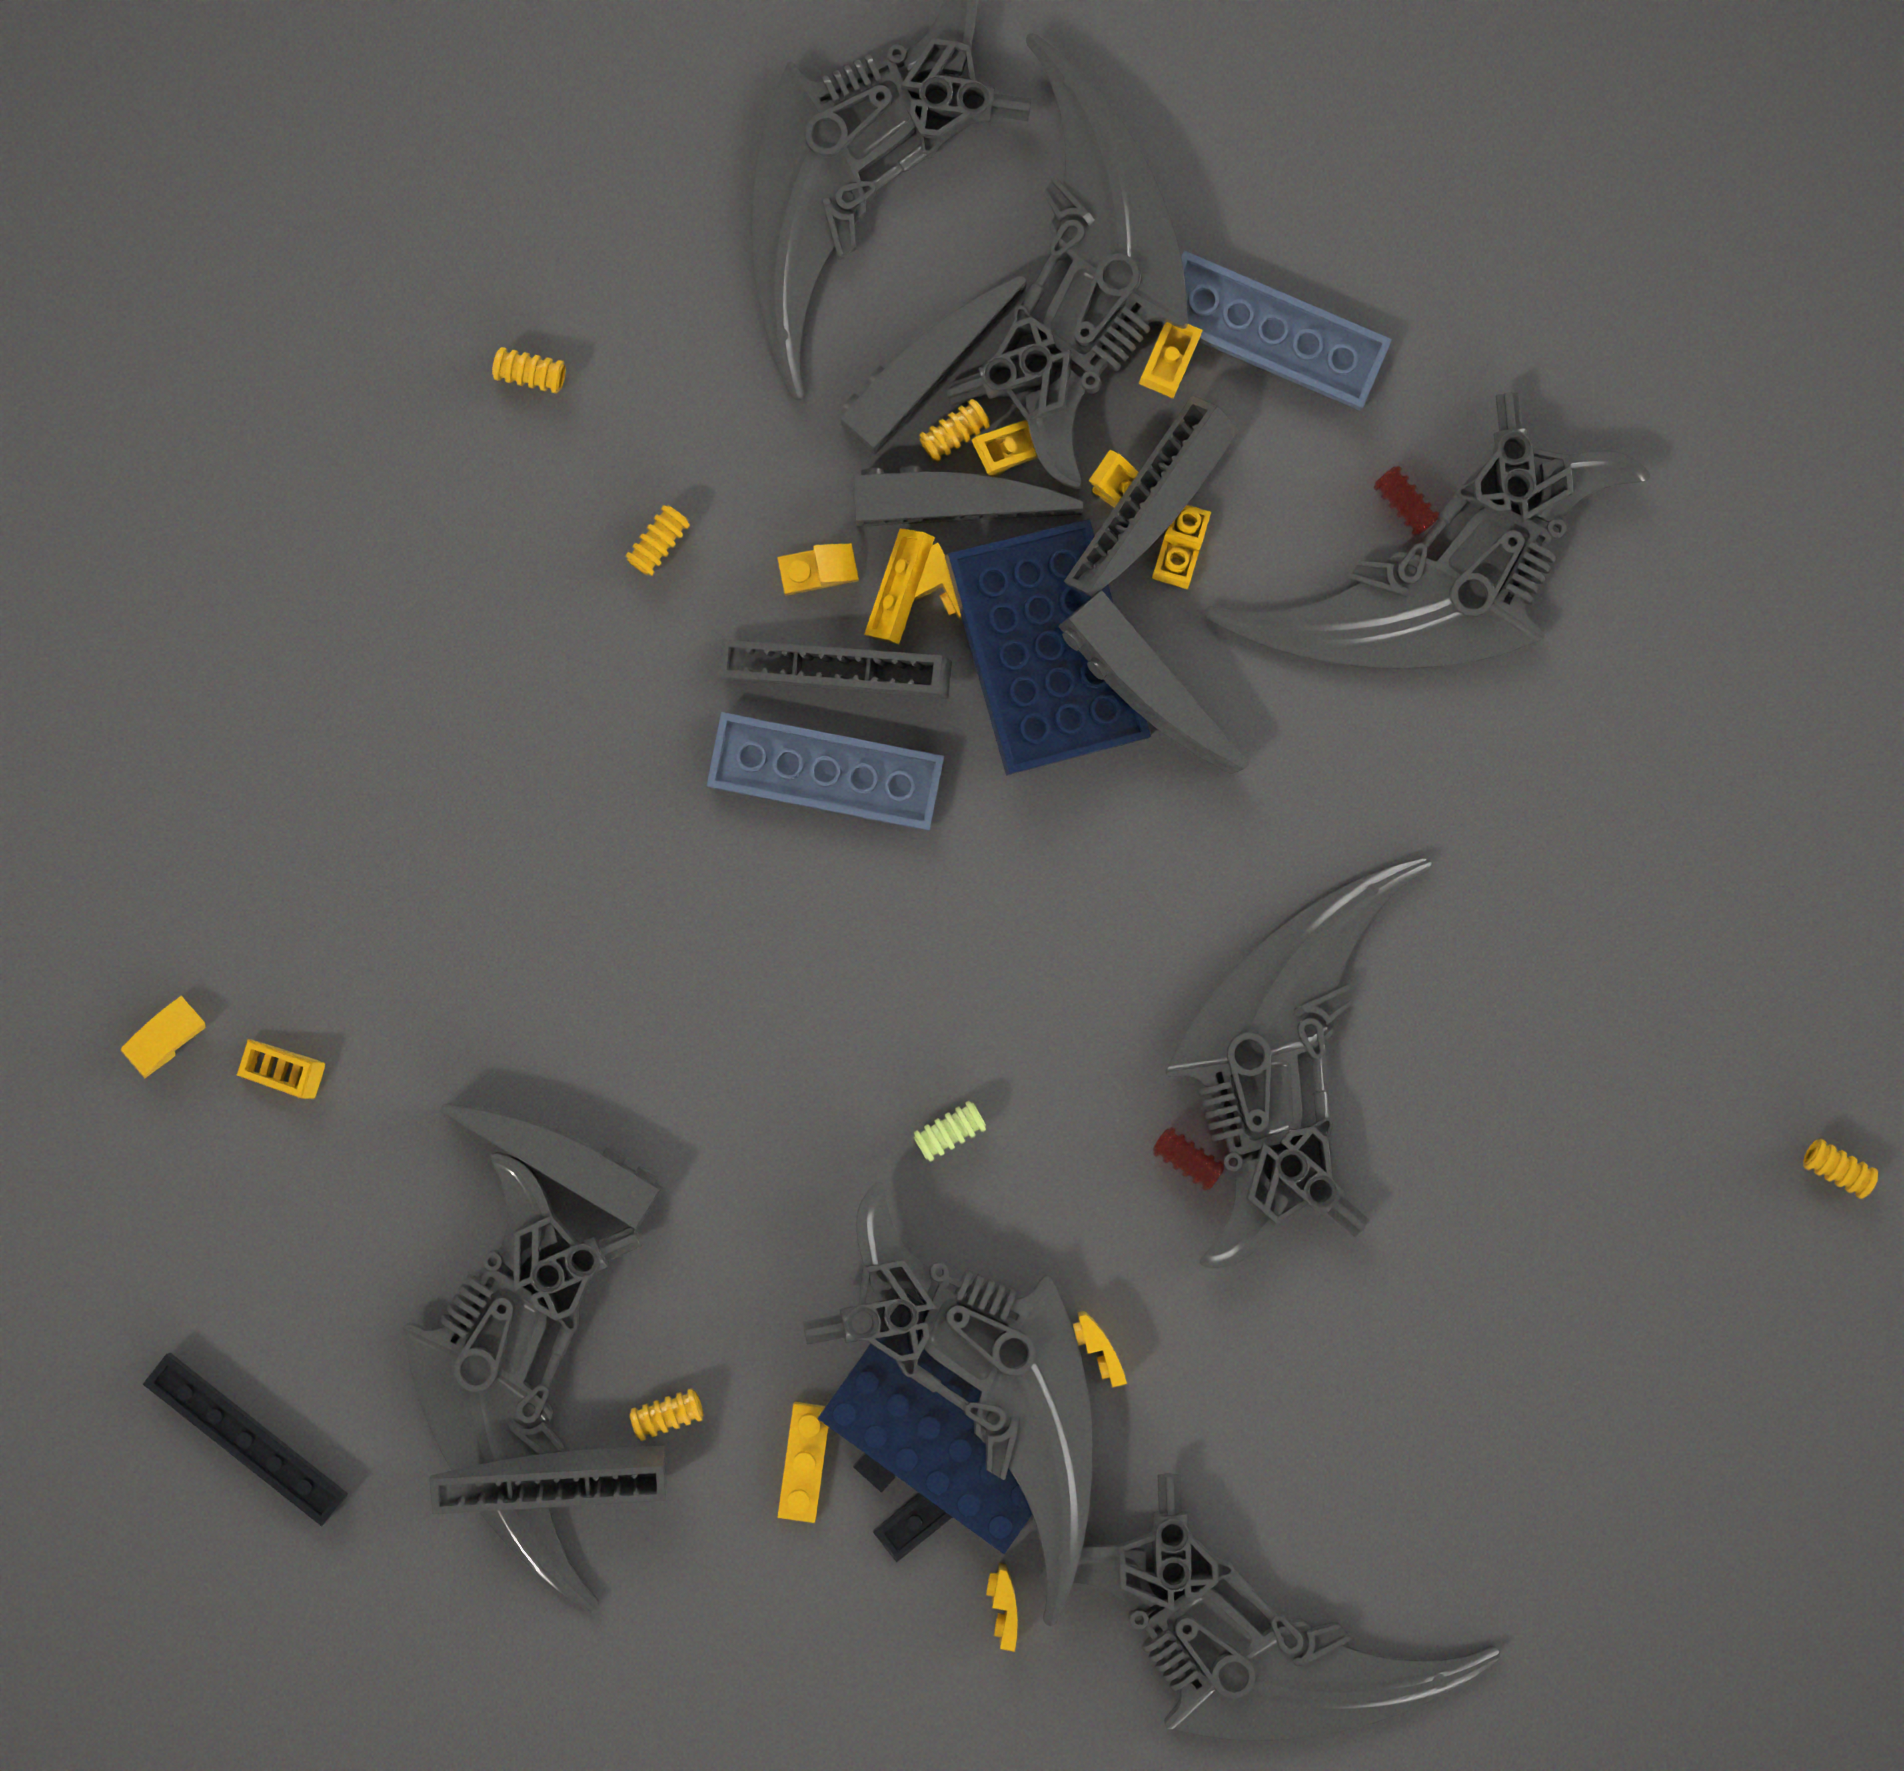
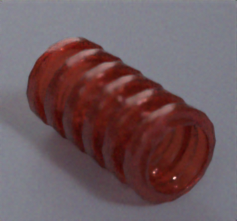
[1373,466,1440,536]
[1153,1127,1224,1191]

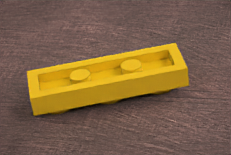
[864,528,935,645]
[777,1402,829,1523]

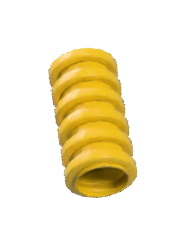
[492,347,566,394]
[919,399,990,462]
[625,505,690,576]
[1803,1138,1878,1199]
[630,1388,704,1441]

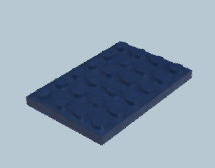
[945,519,1151,776]
[817,1293,1032,1554]

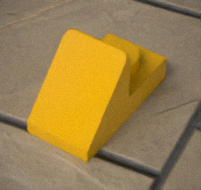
[1139,321,1203,399]
[971,420,1038,477]
[1089,450,1139,508]
[777,543,859,596]
[915,543,962,621]

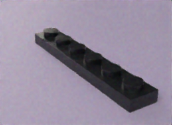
[143,1353,348,1527]

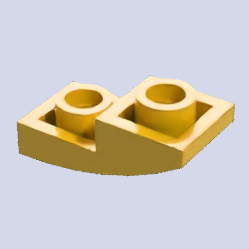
[1152,505,1211,590]
[121,996,206,1079]
[1073,1311,1127,1388]
[986,1563,1018,1652]

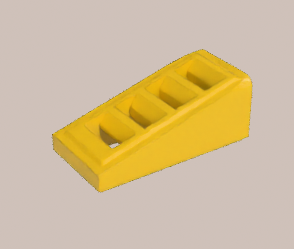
[237,1039,325,1099]

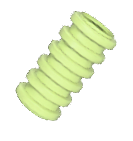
[914,1101,986,1162]

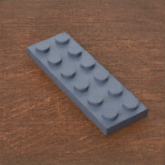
[1154,250,1392,411]
[706,712,944,831]

